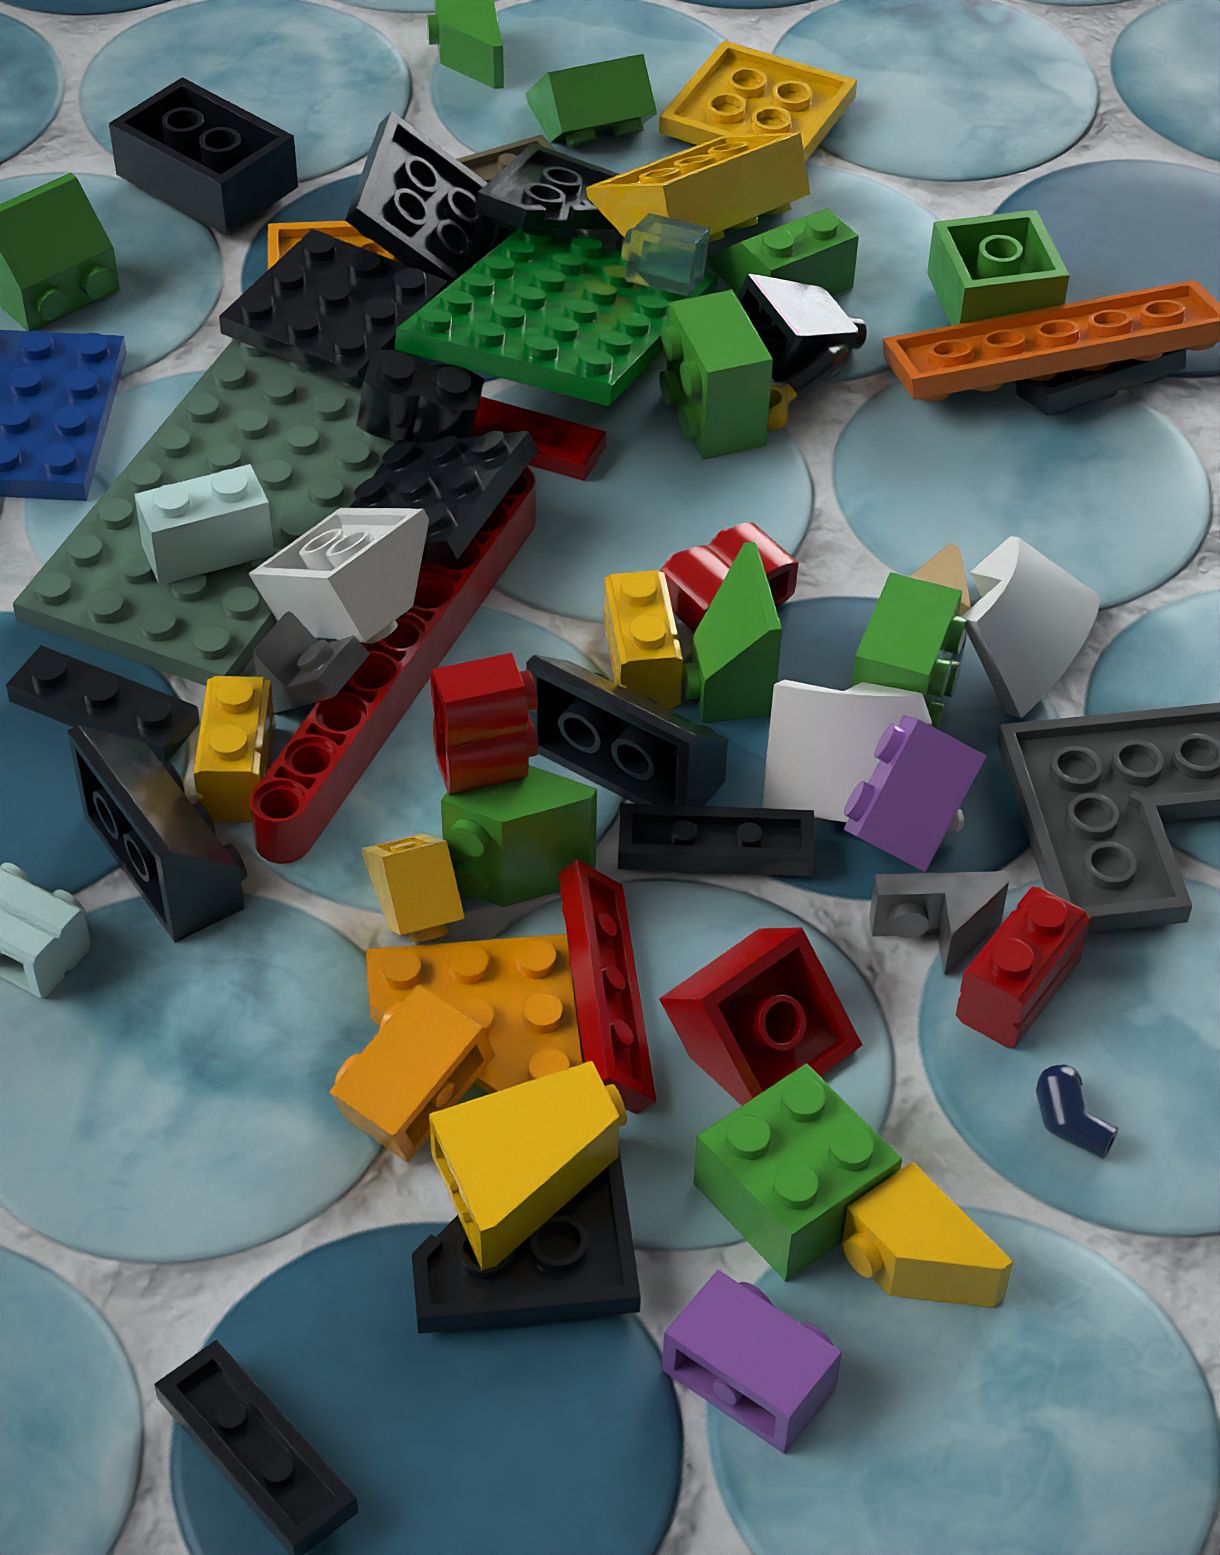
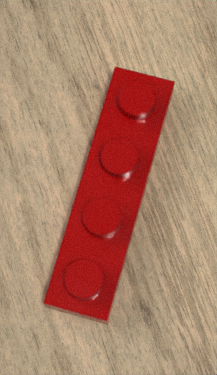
[558,860,657,1114]

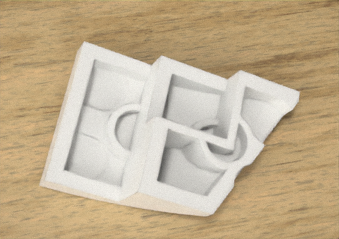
[961,536,1101,718]
[762,680,964,832]

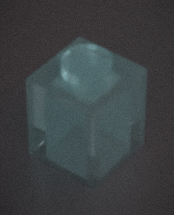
[621,213,711,296]

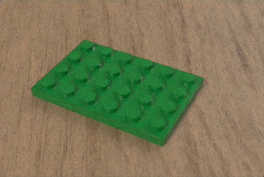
[395,228,718,406]

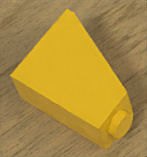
[429,1061,627,1271]

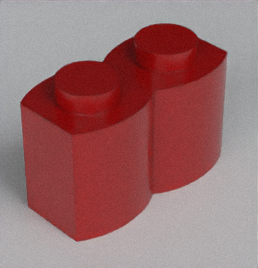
[660,522,799,633]
[431,653,538,795]

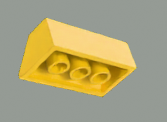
[586,132,810,258]

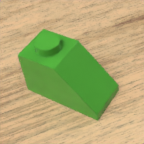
[426,0,504,89]

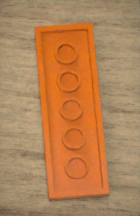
[882,280,1220,402]

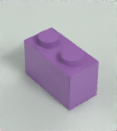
[843,715,987,872]
[662,1270,842,1454]

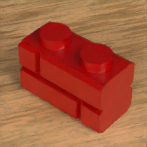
[955,886,1091,1048]

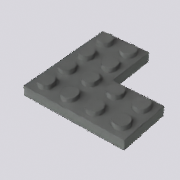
[997,703,1220,933]

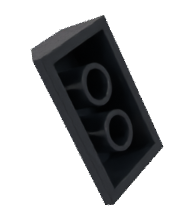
[526,655,728,806]
[67,725,247,943]

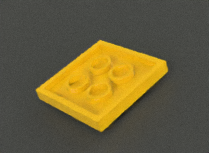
[659,40,857,162]

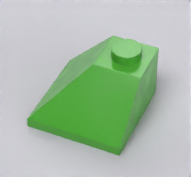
[682,542,782,723]

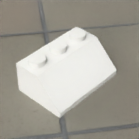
[249,508,429,644]

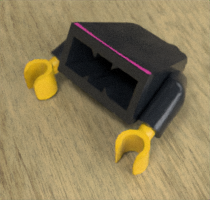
[736,274,867,430]

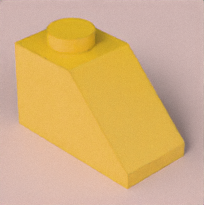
[361,833,465,942]
[841,1161,1013,1308]

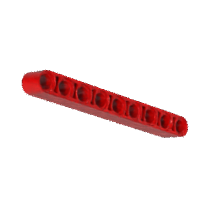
[250,466,536,864]

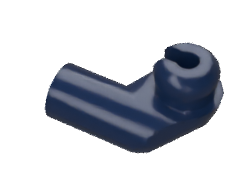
[1036,1064,1119,1159]

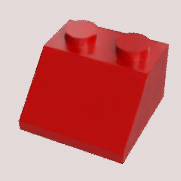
[659,927,862,1105]

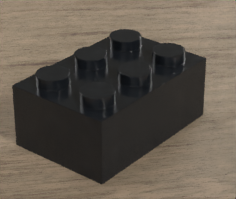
[109,77,298,236]

